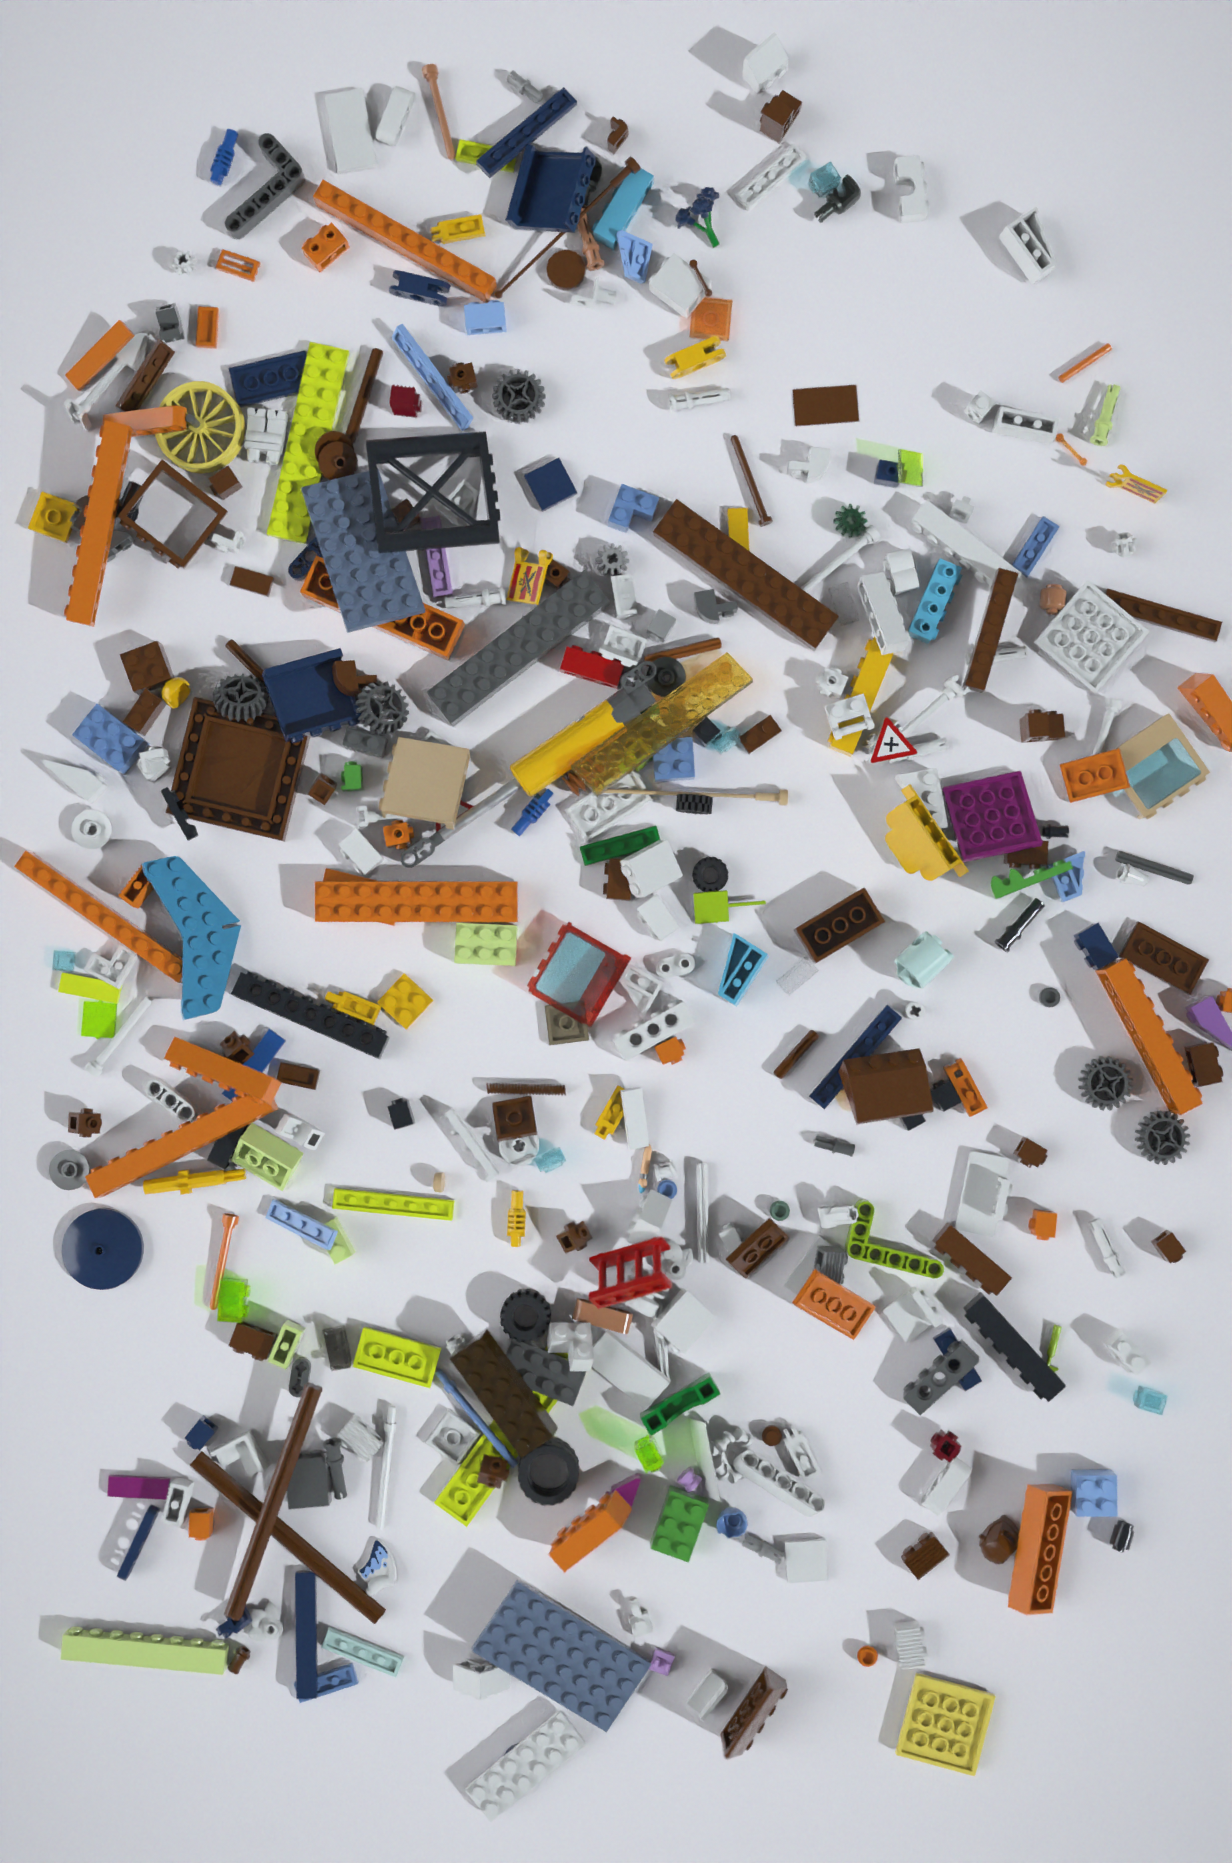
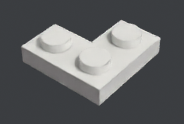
[83,944,139,989]

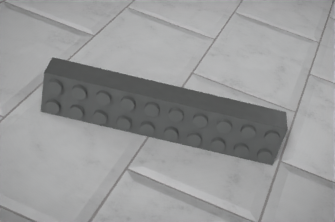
[427,570,610,727]

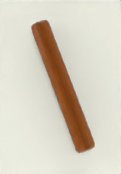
[644,637,722,666]

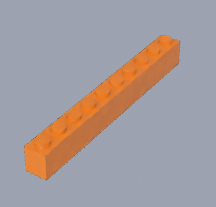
[313,180,497,303]
[64,420,133,627]
[14,850,182,983]
[85,1095,279,1198]

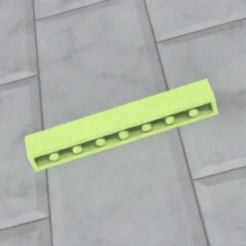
[60,1626,229,1675]

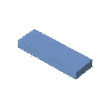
[1012,516,1060,578]
[294,1662,359,1703]

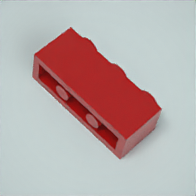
[560,645,624,689]

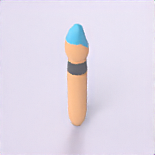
[638,1144,652,1193]

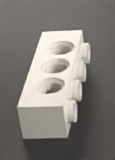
[613,1000,695,1061]

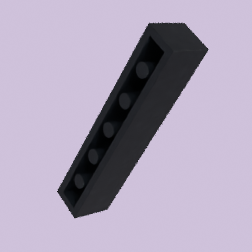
[963,1292,1066,1402]

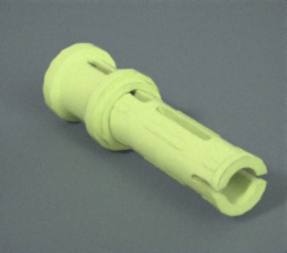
[1090,384,1121,446]

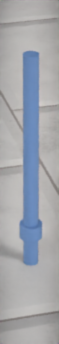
[435,1369,519,1469]

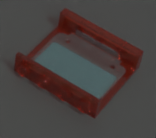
[527,922,631,1029]

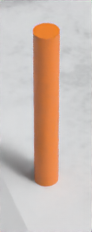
[1058,343,1112,383]

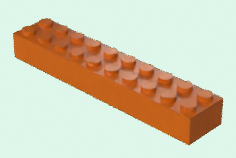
[315,881,518,922]

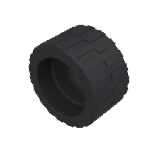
[518,1438,580,1506]

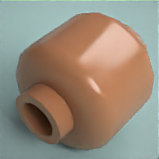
[1039,584,1067,615]

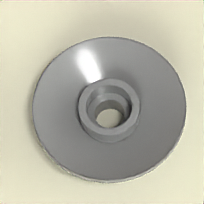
[49,1150,90,1190]

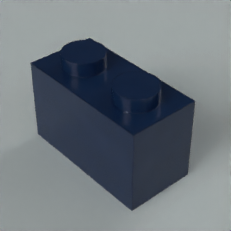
[1073,922,1119,970]

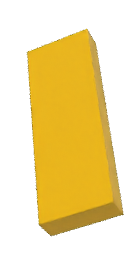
[727,508,750,551]

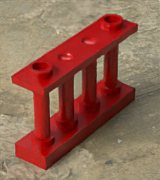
[589,1236,672,1309]

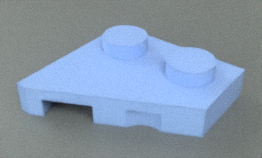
[1047,851,1085,902]

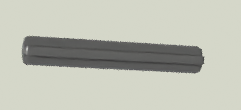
[1115,851,1194,885]

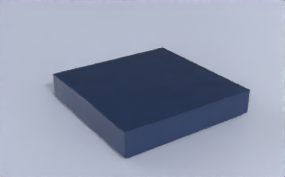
[524,458,578,512]

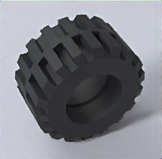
[500,1289,551,1343]

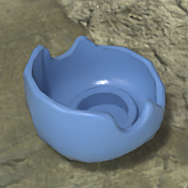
[716,1507,748,1539]

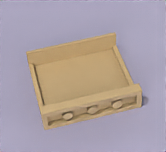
[379,737,470,830]

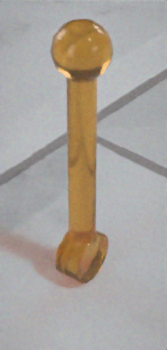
[1055,433,1087,466]

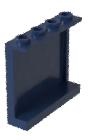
[505,145,596,233]
[262,648,361,743]

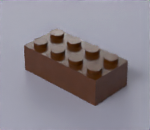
[793,887,885,964]

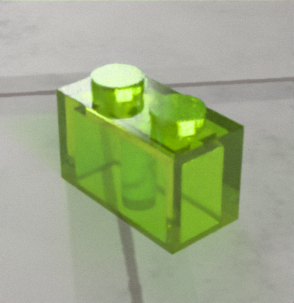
[217,1278,251,1323]
[634,1434,664,1473]

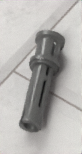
[323,1438,347,1500]

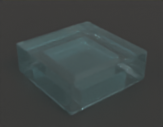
[52,950,76,972]

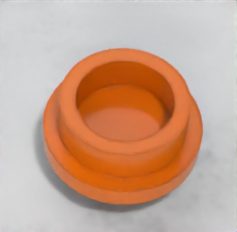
[857,1645,878,1667]

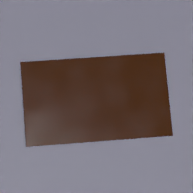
[792,385,859,426]

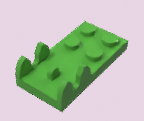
[991,859,1073,899]

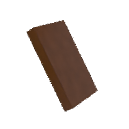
[725,1217,789,1279]

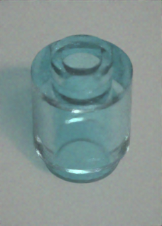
[711,726,741,755]
[535,1147,567,1174]

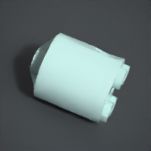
[894,931,954,989]

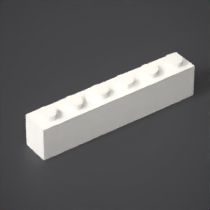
[910,500,1022,589]

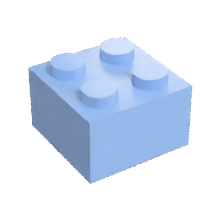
[1071,1469,1118,1517]

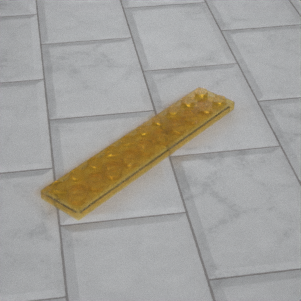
[571,652,753,797]

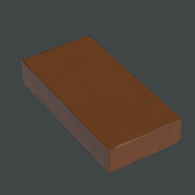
[229,566,274,597]
[276,1062,321,1090]

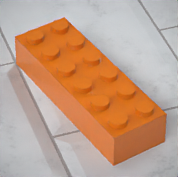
[1007,1484,1073,1615]

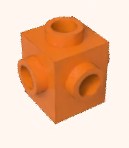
[383,820,415,850]

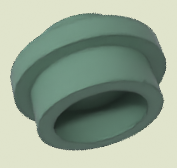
[770,1200,790,1221]

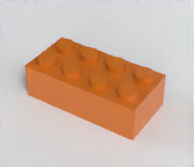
[548,1490,632,1573]

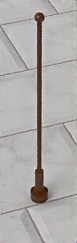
[495,156,641,299]

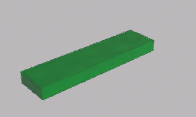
[580,826,660,866]

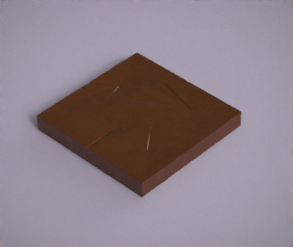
[165,697,311,842]

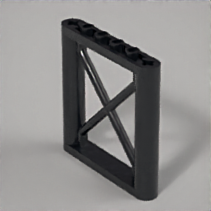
[366,431,501,553]

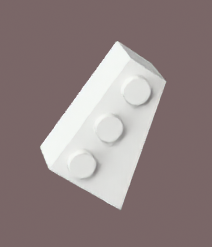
[999,206,1056,285]
[894,768,948,830]

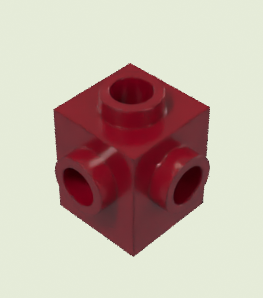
[930,1429,962,1463]

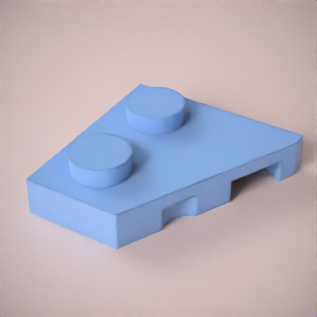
[617,230,653,284]

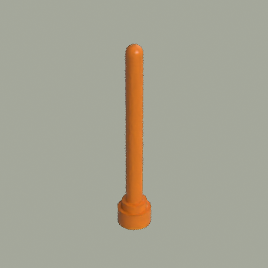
[209,1213,239,1310]

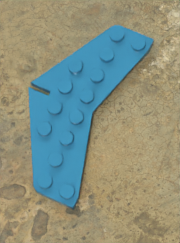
[141,856,241,1021]

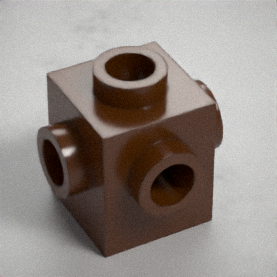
[447,362,478,394]
[220,1030,255,1065]
[68,1108,102,1137]
[556,1221,593,1254]
[477,1454,510,1489]

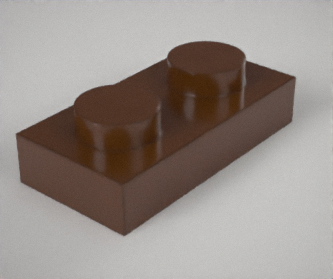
[738,714,782,754]

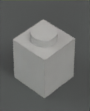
[647,609,676,643]

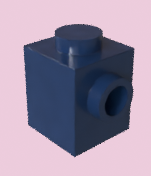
[874,459,905,488]

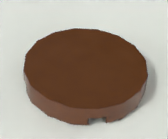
[546,249,586,291]

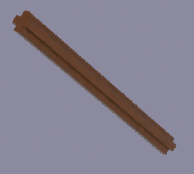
[224,1382,323,1620]
[189,1451,386,1625]

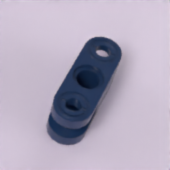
[389,270,451,307]

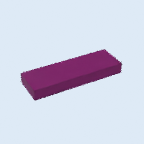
[107,1474,171,1500]

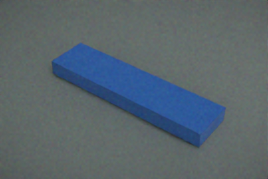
[222,1029,287,1102]

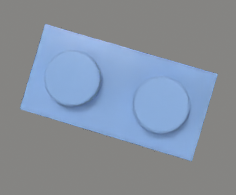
[464,300,507,335]

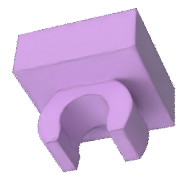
[649,1647,675,1676]

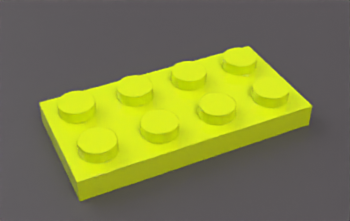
[352,1326,442,1388]

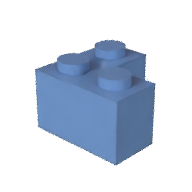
[608,484,659,533]

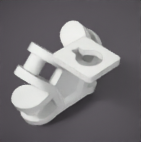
[708,1428,753,1484]

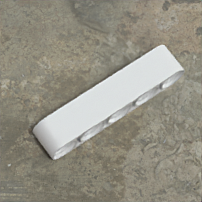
[733,1450,826,1517]

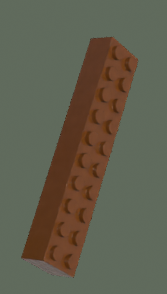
[653,499,839,651]

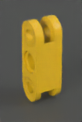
[664,336,726,379]

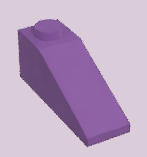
[1185,996,1232,1051]

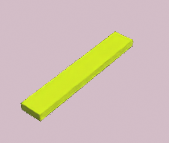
[332,1188,455,1221]

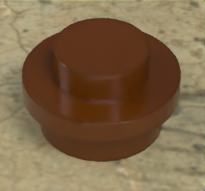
[762,1425,782,1446]

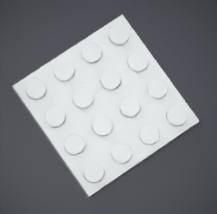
[1033,580,1149,694]

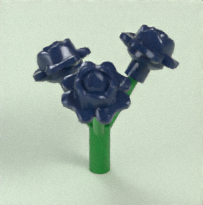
[675,187,720,248]

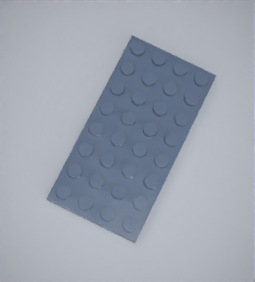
[301,468,425,633]
[471,1579,652,1732]

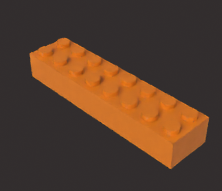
[300,555,465,661]
[1095,959,1203,1115]

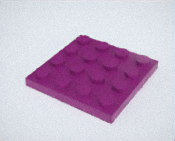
[942,771,1043,863]

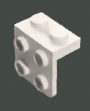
[599,625,648,667]
[884,1286,942,1342]

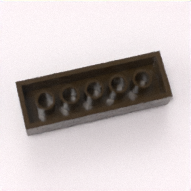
[449,1329,558,1458]

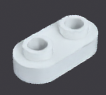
[655,954,695,978]

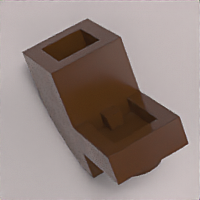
[332,660,377,697]

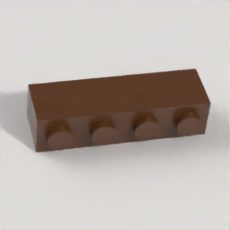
[932,1222,1012,1296]

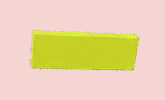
[456,139,517,173]
[58,972,122,1004]

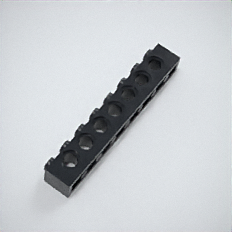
[231,971,390,1060]

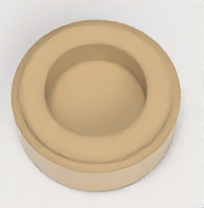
[433,1172,445,1193]

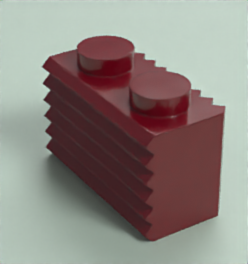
[389,384,422,418]

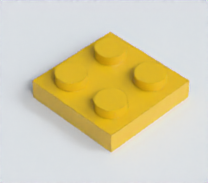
[28,491,79,544]
[377,973,434,1030]

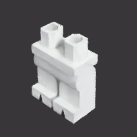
[244,407,289,466]

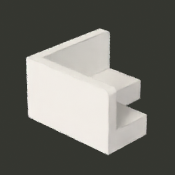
[210,1429,269,1476]

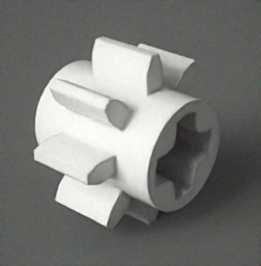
[171,249,197,276]
[1112,532,1138,557]

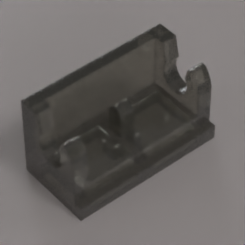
[322,1324,353,1371]

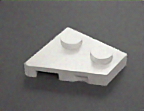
[619,963,664,1016]

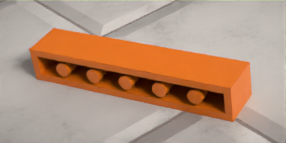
[164,1037,281,1105]

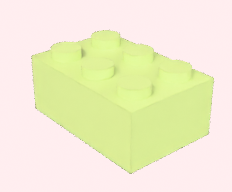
[454,923,518,966]

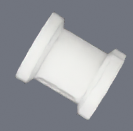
[904,1002,925,1020]
[653,1159,677,1182]

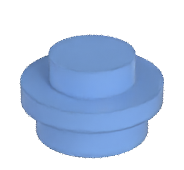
[657,1180,677,1199]

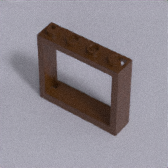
[117,459,228,569]

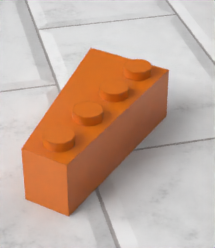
[1177,673,1232,752]

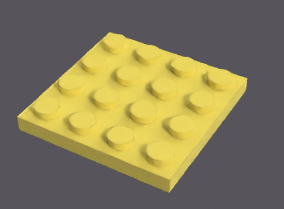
[895,1673,996,1777]

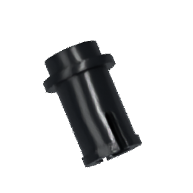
[1042,823,1069,839]

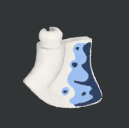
[358,1539,397,1597]

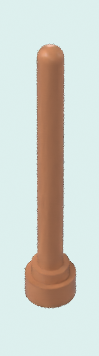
[422,64,456,160]

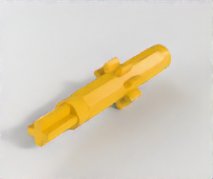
[143,1168,246,1195]

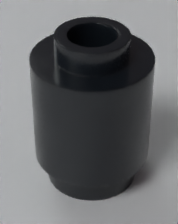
[1109,1520,1135,1553]

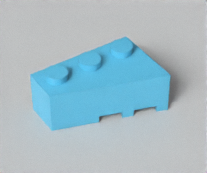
[718,933,769,1007]

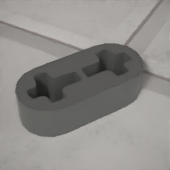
[289,1357,311,1397]

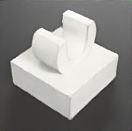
[948,496,975,524]

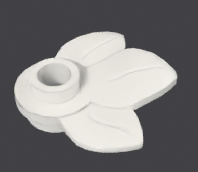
[661,1240,693,1280]
[247,1602,283,1642]

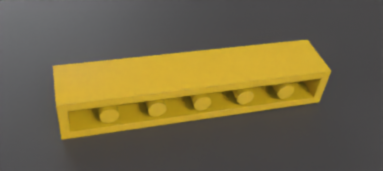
[827,635,894,757]

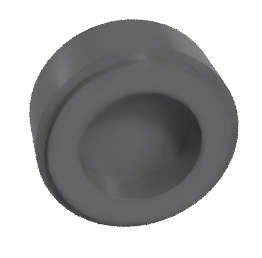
[1039,987,1060,1007]

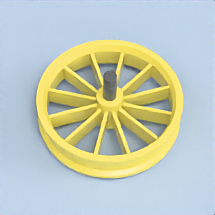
[155,381,246,474]

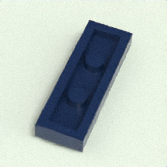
[933,1328,982,1391]

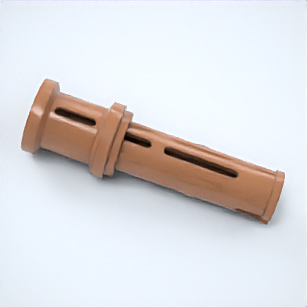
[577,208,604,271]

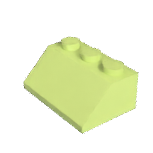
[231,1123,304,1192]

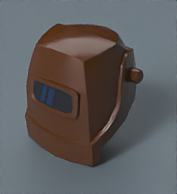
[979,1515,1020,1565]

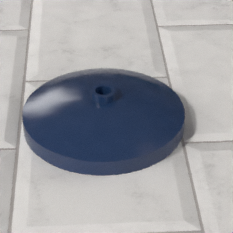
[62,1208,144,1290]

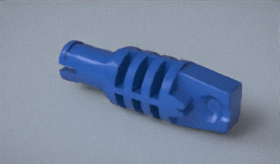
[210,128,239,186]
[511,788,554,837]

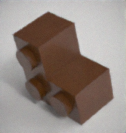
[759,90,802,144]
[1019,709,1065,743]

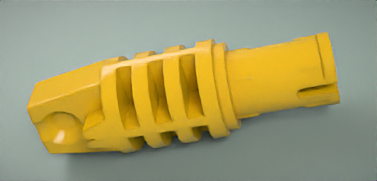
[507,1190,526,1247]

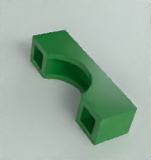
[640,1372,721,1436]

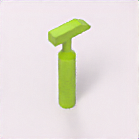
[1046,1324,1062,1372]

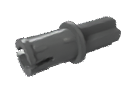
[814,1135,855,1157]

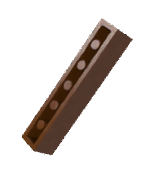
[962,568,1019,693]

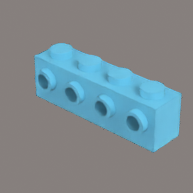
[908,558,963,644]

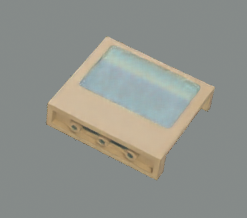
[1116,713,1210,820]

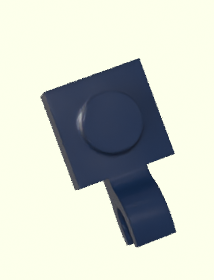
[216,1606,253,1639]

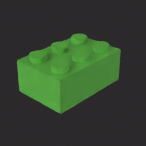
[650,1485,709,1563]

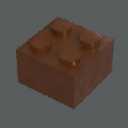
[119,641,175,695]

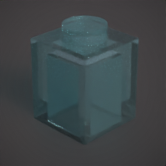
[808,161,841,198]
[1133,1385,1168,1415]

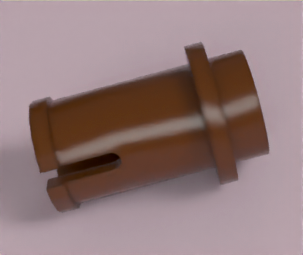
[227,1646,251,1674]

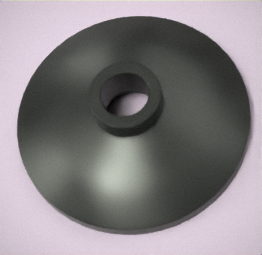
[646,657,686,697]

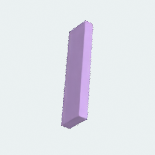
[420,516,453,598]

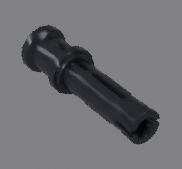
[994,898,1045,953]

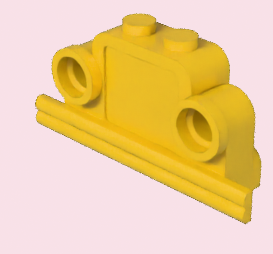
[885,784,969,881]

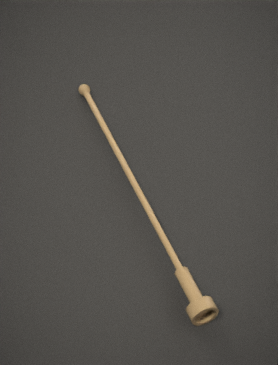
[595,787,788,806]

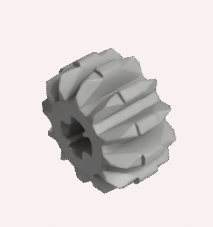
[595,543,629,577]

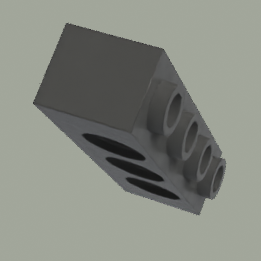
[903,1339,979,1416]

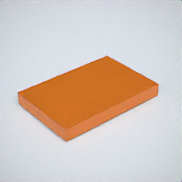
[1060,748,1130,803]

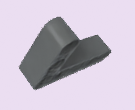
[225,133,305,240]

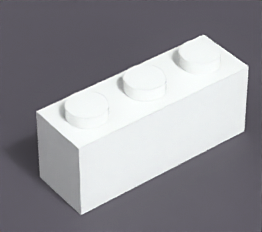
[992,406,1060,444]

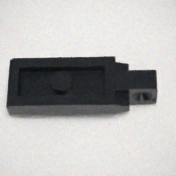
[161,787,199,841]

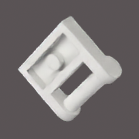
[824,694,874,740]

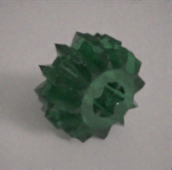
[833,503,868,539]

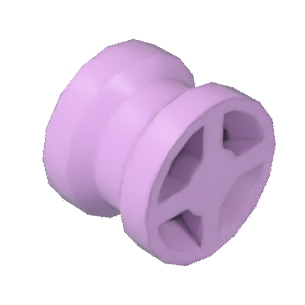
[677,1466,702,1493]

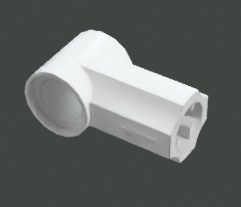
[818,1205,859,1229]

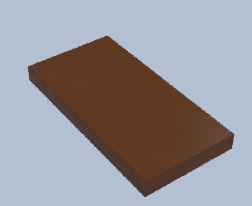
[1119,921,1209,995]

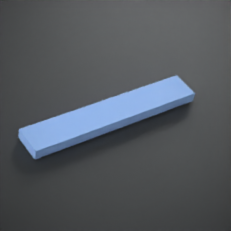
[391,324,473,431]

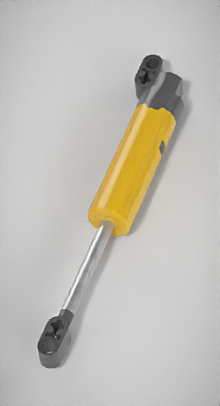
[400,661,656,868]

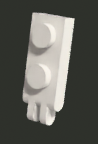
[783,1425,822,1482]

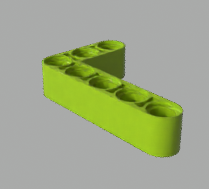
[845,1199,944,1279]

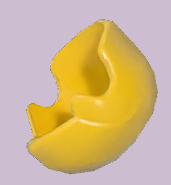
[162,677,191,709]

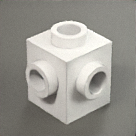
[816,667,849,698]

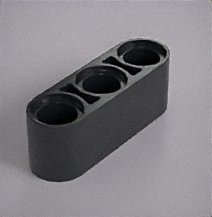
[207,1124,249,1170]

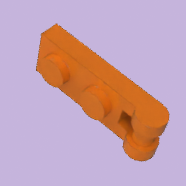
[943,1058,988,1117]

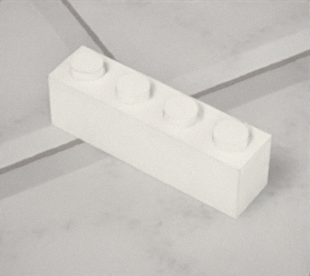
[857,572,910,655]

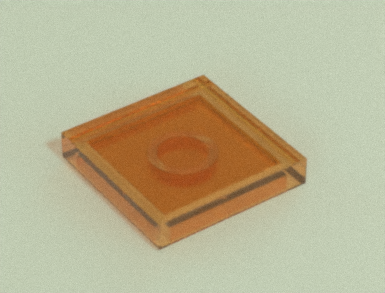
[689,297,733,341]

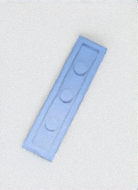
[265,1199,338,1250]

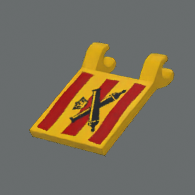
[1105,464,1167,504]
[506,547,553,605]

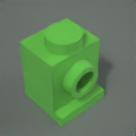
[341,761,364,792]

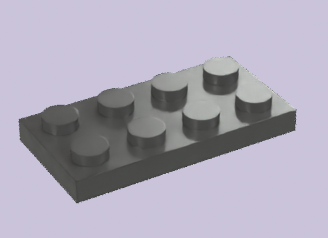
[506,1338,587,1406]

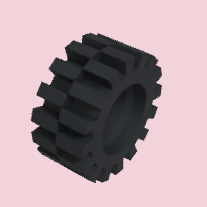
[676,794,713,815]
[692,856,729,892]

